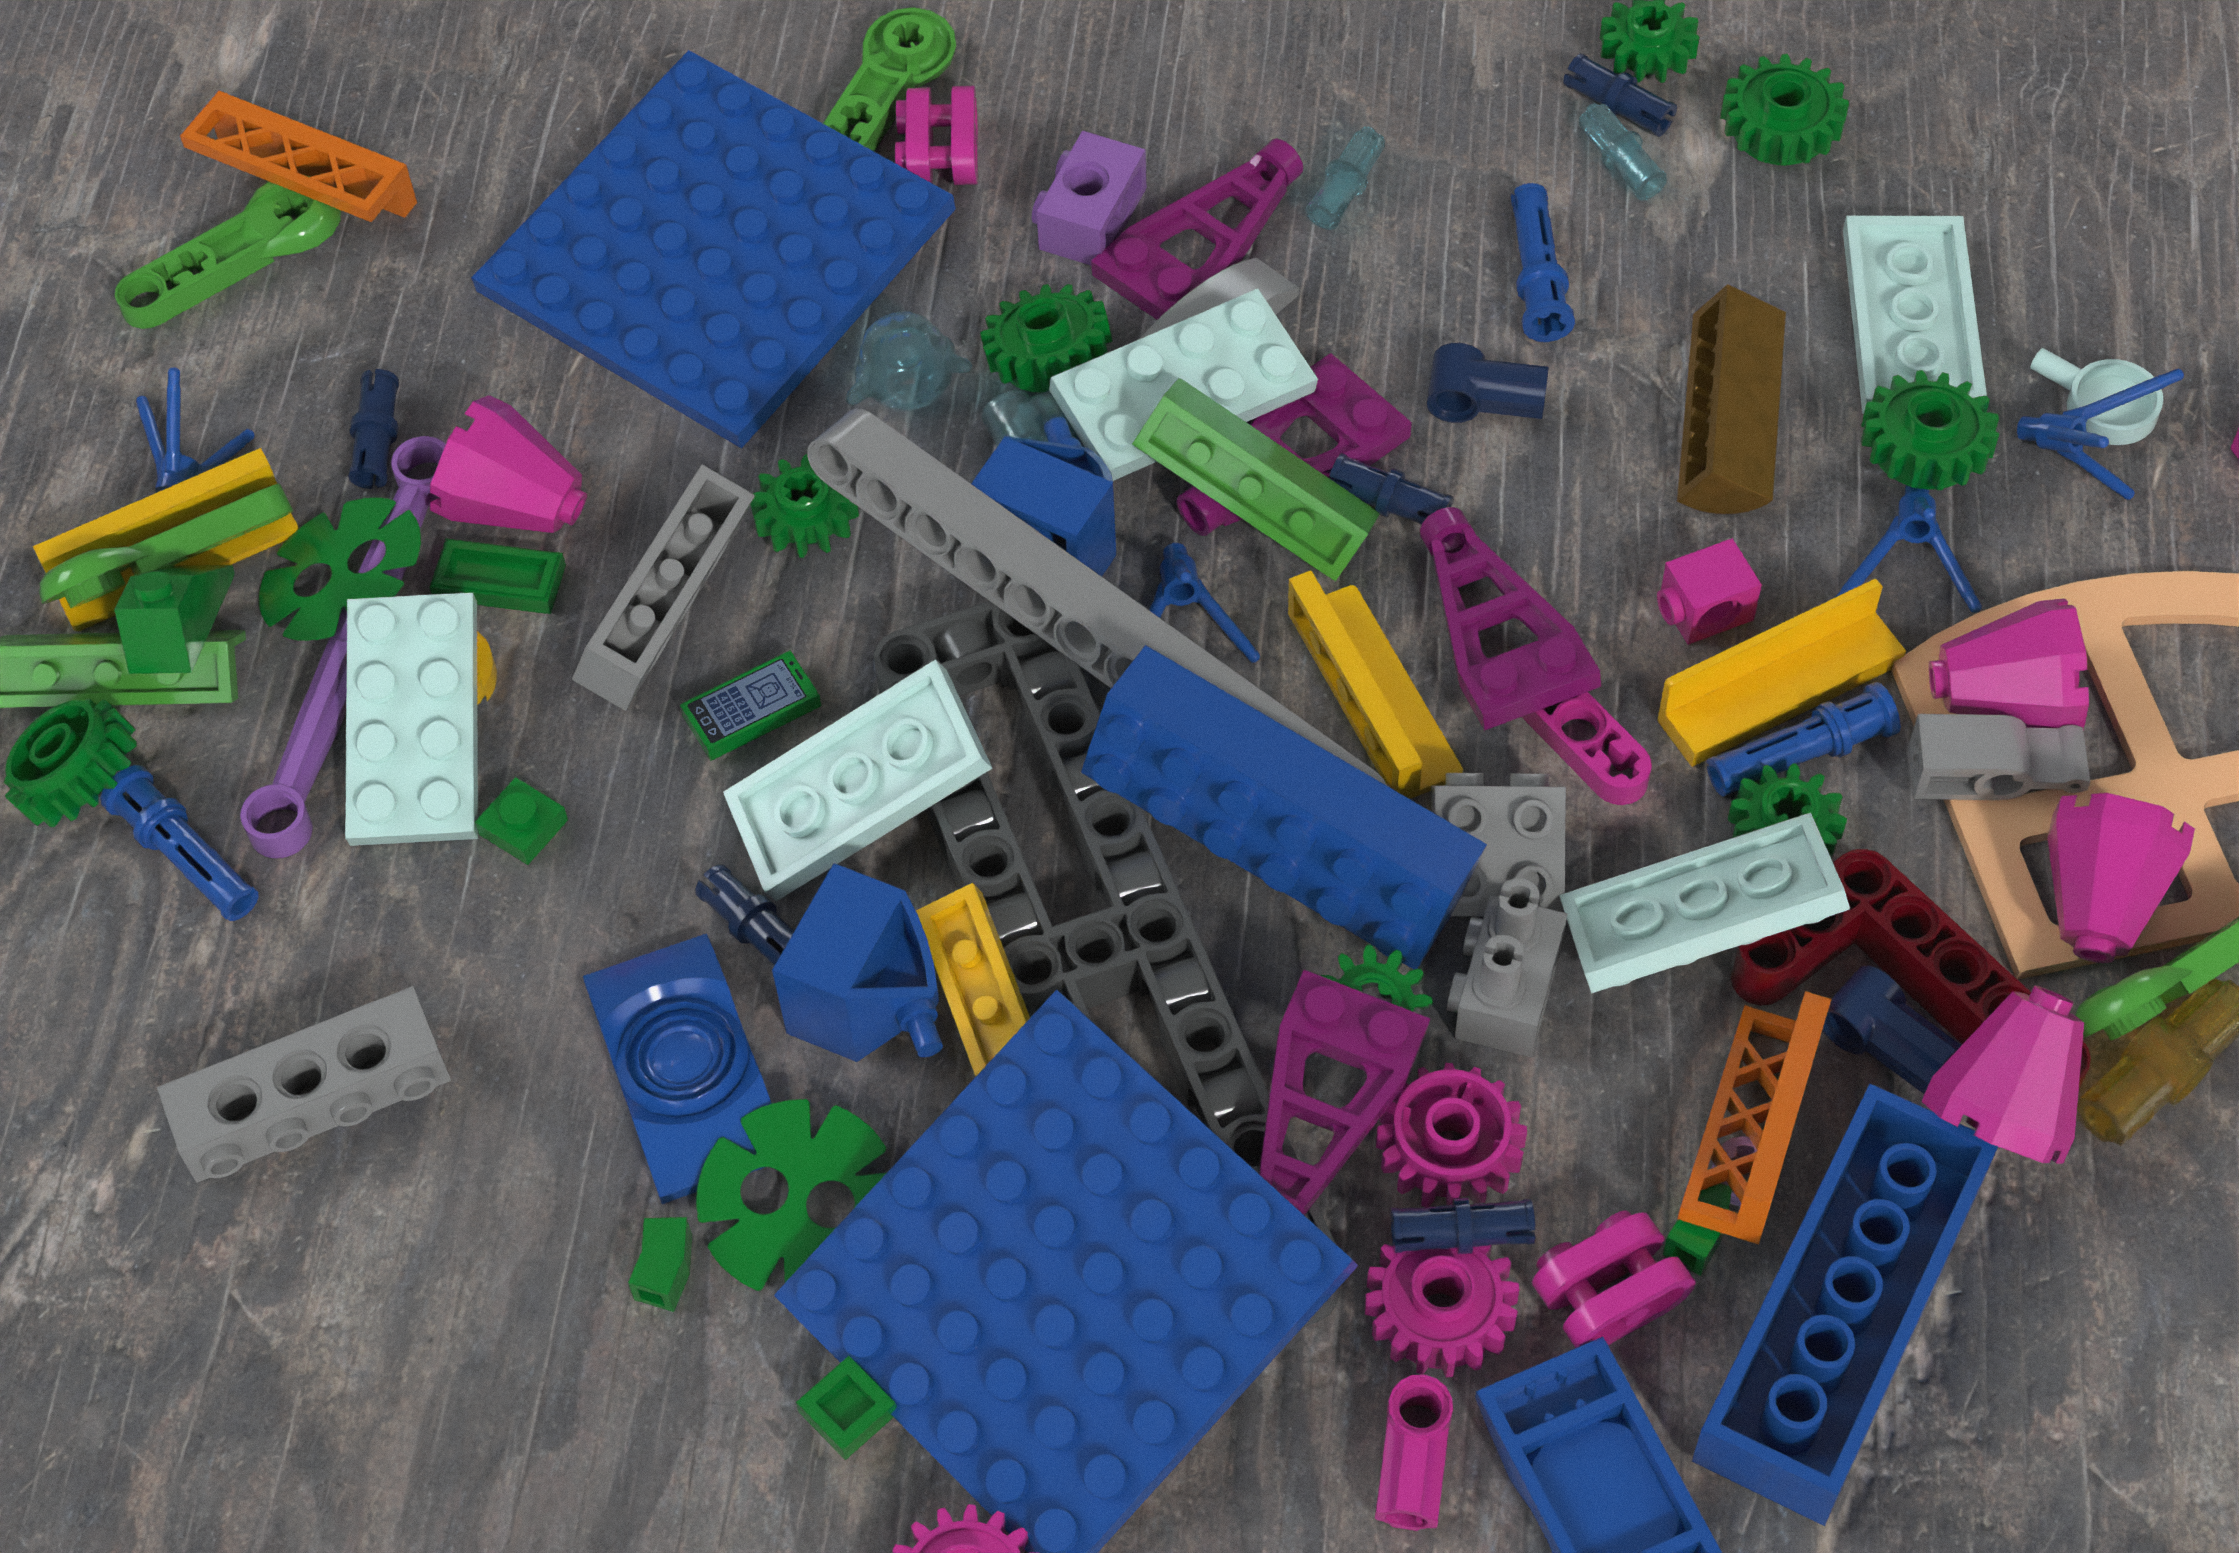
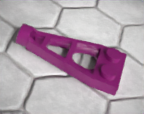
[1091,138,1304,320]
[1177,353,1412,536]
[1420,507,1601,731]
[1259,970,1431,1216]

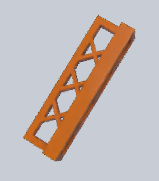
[180,91,417,223]
[1677,991,1831,1245]

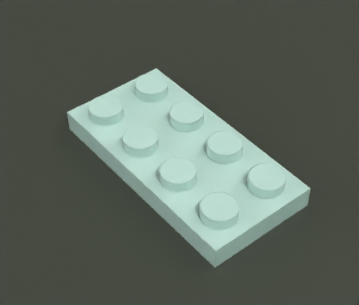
[1843,216,1987,414]
[1049,289,1318,481]
[345,593,478,846]
[723,659,992,901]
[1559,812,1850,994]

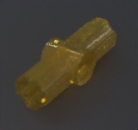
[2077,978,2239,1146]

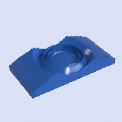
[582,933,772,1204]
[1475,1337,1722,1553]

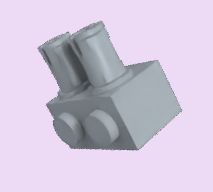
[1447,878,1568,1058]

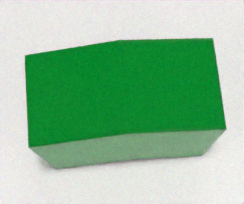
[1662,1184,1732,1276]
[628,1217,692,1312]

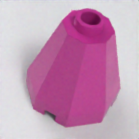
[430,395,587,533]
[1929,598,2089,731]
[2047,793,2195,963]
[1921,985,2084,1164]

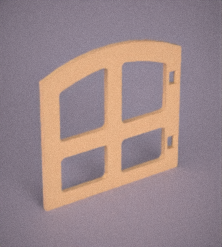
[1891,571,2239,980]

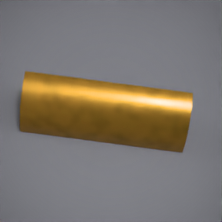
[1677,284,1786,514]

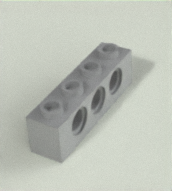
[572,464,755,711]
[157,986,451,1183]

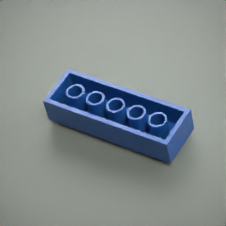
[1081,645,1487,969]
[1692,1084,1998,1526]

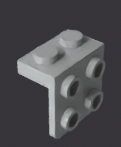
[1431,773,1566,916]

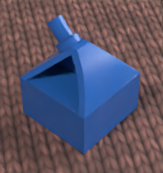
[971,417,1117,577]
[772,863,943,1062]

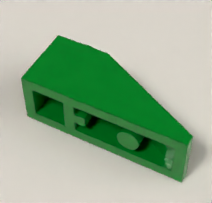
[114,565,235,674]

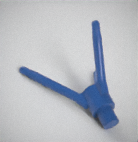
[136,367,255,493]
[2017,369,2184,500]
[1836,485,1982,613]
[1149,543,1260,663]

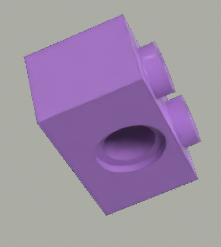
[1032,131,1147,265]

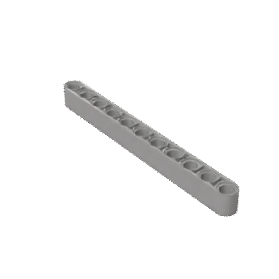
[807,408,1388,786]

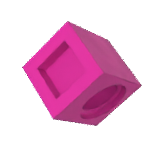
[1657,538,1762,645]

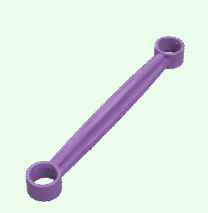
[240,436,446,858]

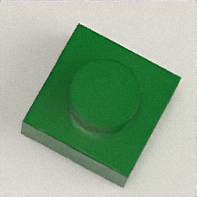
[475,777,568,865]
[796,1356,897,1460]

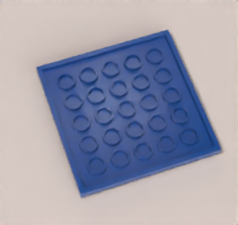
[471,50,956,449]
[774,989,1358,1553]

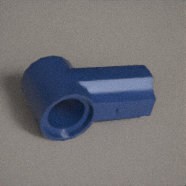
[1427,343,1549,423]
[1822,966,1962,1094]

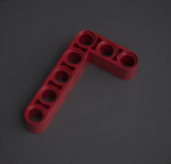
[1731,849,2091,1092]

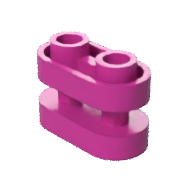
[895,85,978,185]
[1532,1210,1696,1348]

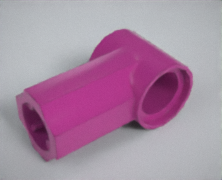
[1375,1374,1453,1531]

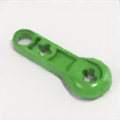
[823,7,956,151]
[115,174,341,329]
[39,483,293,608]
[2075,917,2239,1041]

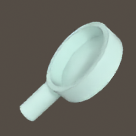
[2030,348,2163,445]

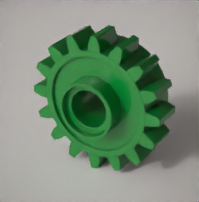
[1720,54,1849,166]
[980,284,1113,392]
[1861,370,2000,490]
[4,699,137,827]

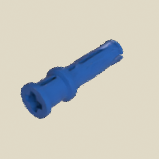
[1511,183,1575,342]
[1706,682,1901,797]
[100,765,259,921]

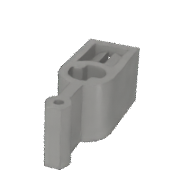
[1908,714,2090,800]

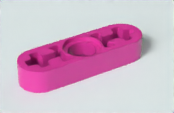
[1522,692,1652,805]

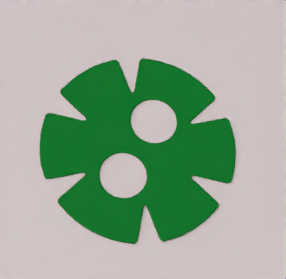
[259,498,421,641]
[696,1099,886,1291]

